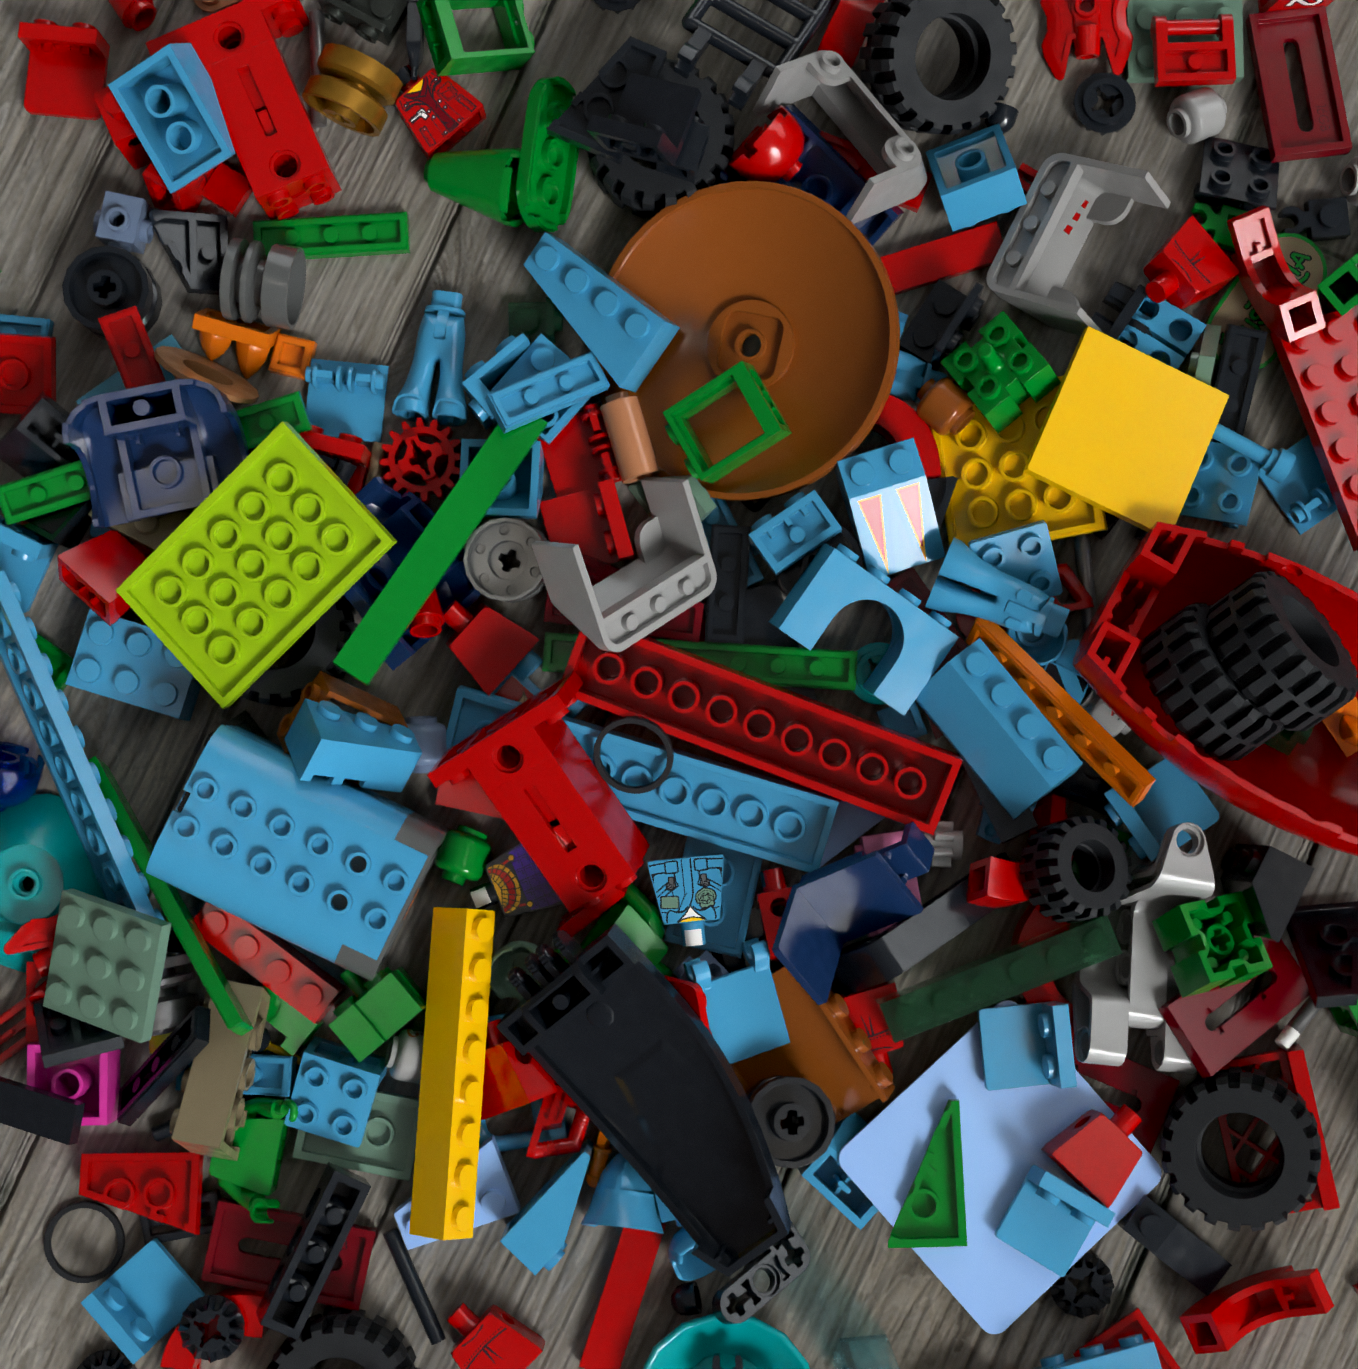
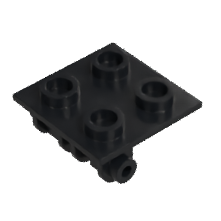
[1193,137,1280,212]

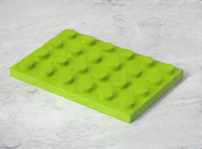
[115,421,397,709]

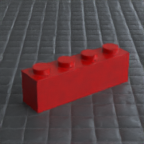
[193,902,347,1024]

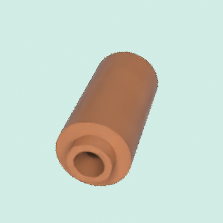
[600,391,660,484]

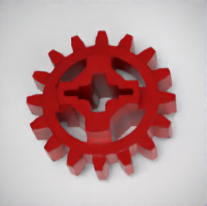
[379,417,461,504]

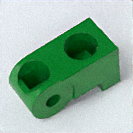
[260,985,324,1056]

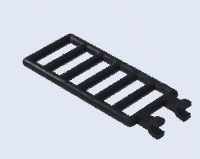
[674,0,837,111]

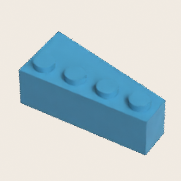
[523,232,680,393]

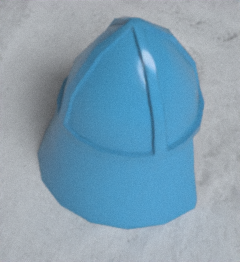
[581,1153,664,1234]

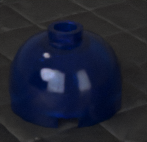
[0,741,45,812]

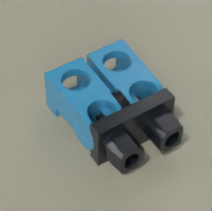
[1091,281,1207,370]

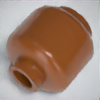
[916,377,976,436]

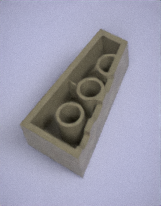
[169,980,271,1161]

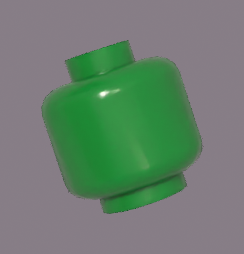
[434,824,492,886]

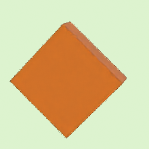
[268,333,317,381]

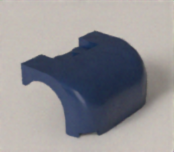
[62,378,249,529]

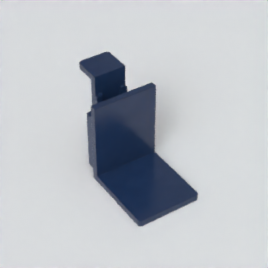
[772,822,934,1005]

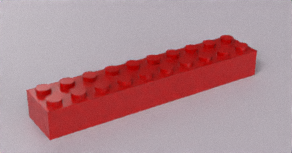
[562,631,963,835]

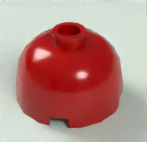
[728,105,805,183]

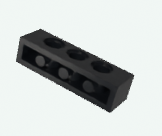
[256,1162,371,1340]

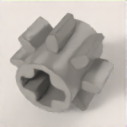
[921,821,963,868]

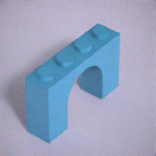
[769,543,959,716]

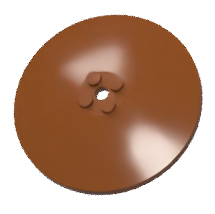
[596,181,900,501]

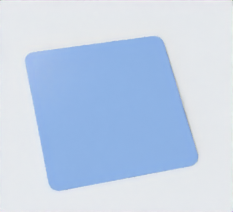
[838,1000,1162,1334]

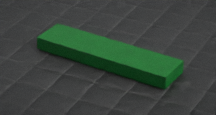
[253,212,411,259]

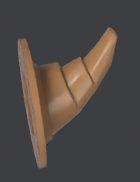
[154,346,259,404]

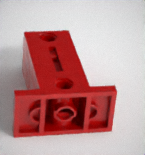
[145,0,342,220]
[427,670,650,912]

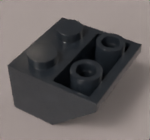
[0,391,80,478]

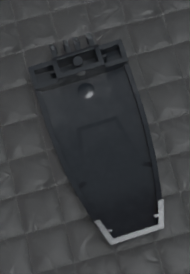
[496,923,792,1277]

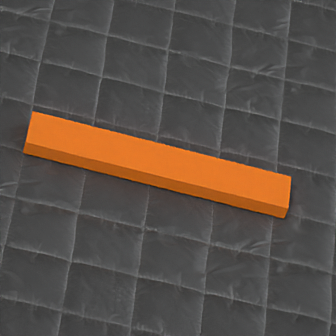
[965,618,1156,807]

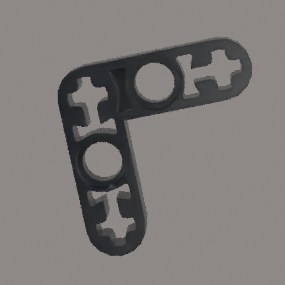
[712,1222,810,1324]

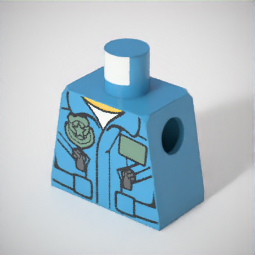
[647,853,724,946]

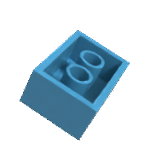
[66,609,201,721]

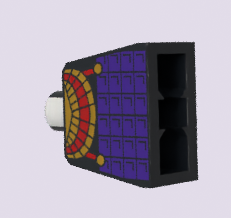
[470,843,563,917]

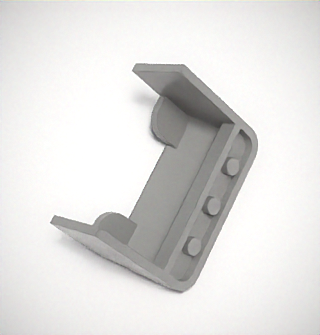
[752,50,927,224]
[986,153,1171,336]
[531,477,717,652]

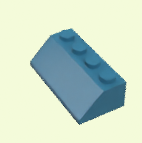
[916,638,1083,820]

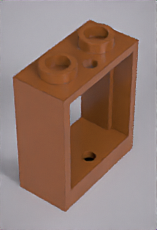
[277,671,408,786]

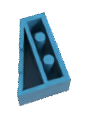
[284,698,422,793]
[1034,1334,1162,1369]

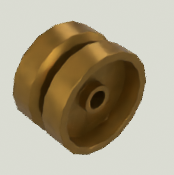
[302,43,403,137]

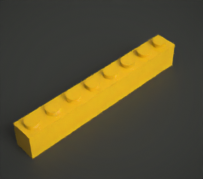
[409,907,495,1240]

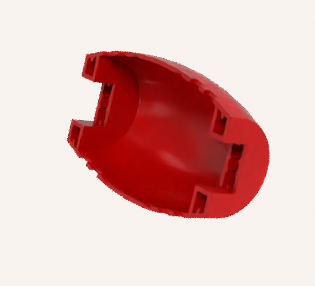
[1072,521,1358,856]

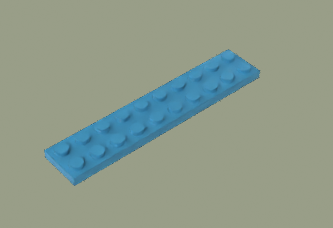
[0,570,164,920]
[446,685,840,873]

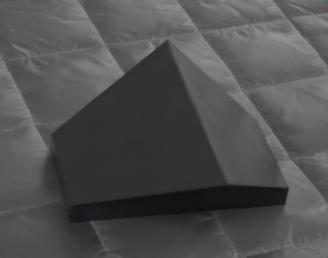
[19,500,92,549]

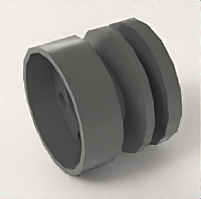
[219,237,306,330]
[463,517,548,603]

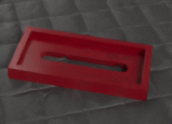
[1245,6,1352,163]
[1158,937,1310,1078]
[1072,1035,1180,1154]
[201,1198,377,1311]

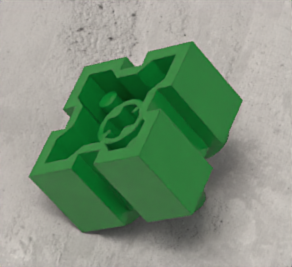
[941,311,1061,434]
[1152,891,1273,998]
[328,966,427,1063]

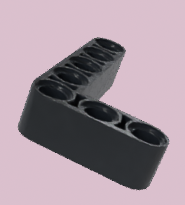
[834,852,1010,996]

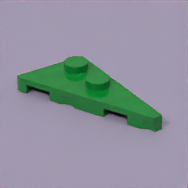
[888,1099,967,1248]

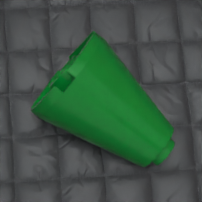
[424,147,524,228]

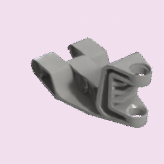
[1072,822,1215,1074]

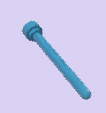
[1212,423,1296,483]

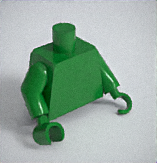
[554,883,672,977]
[209,1096,298,1224]

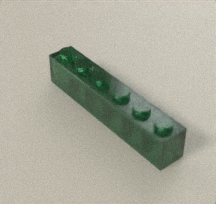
[875,916,1122,1043]

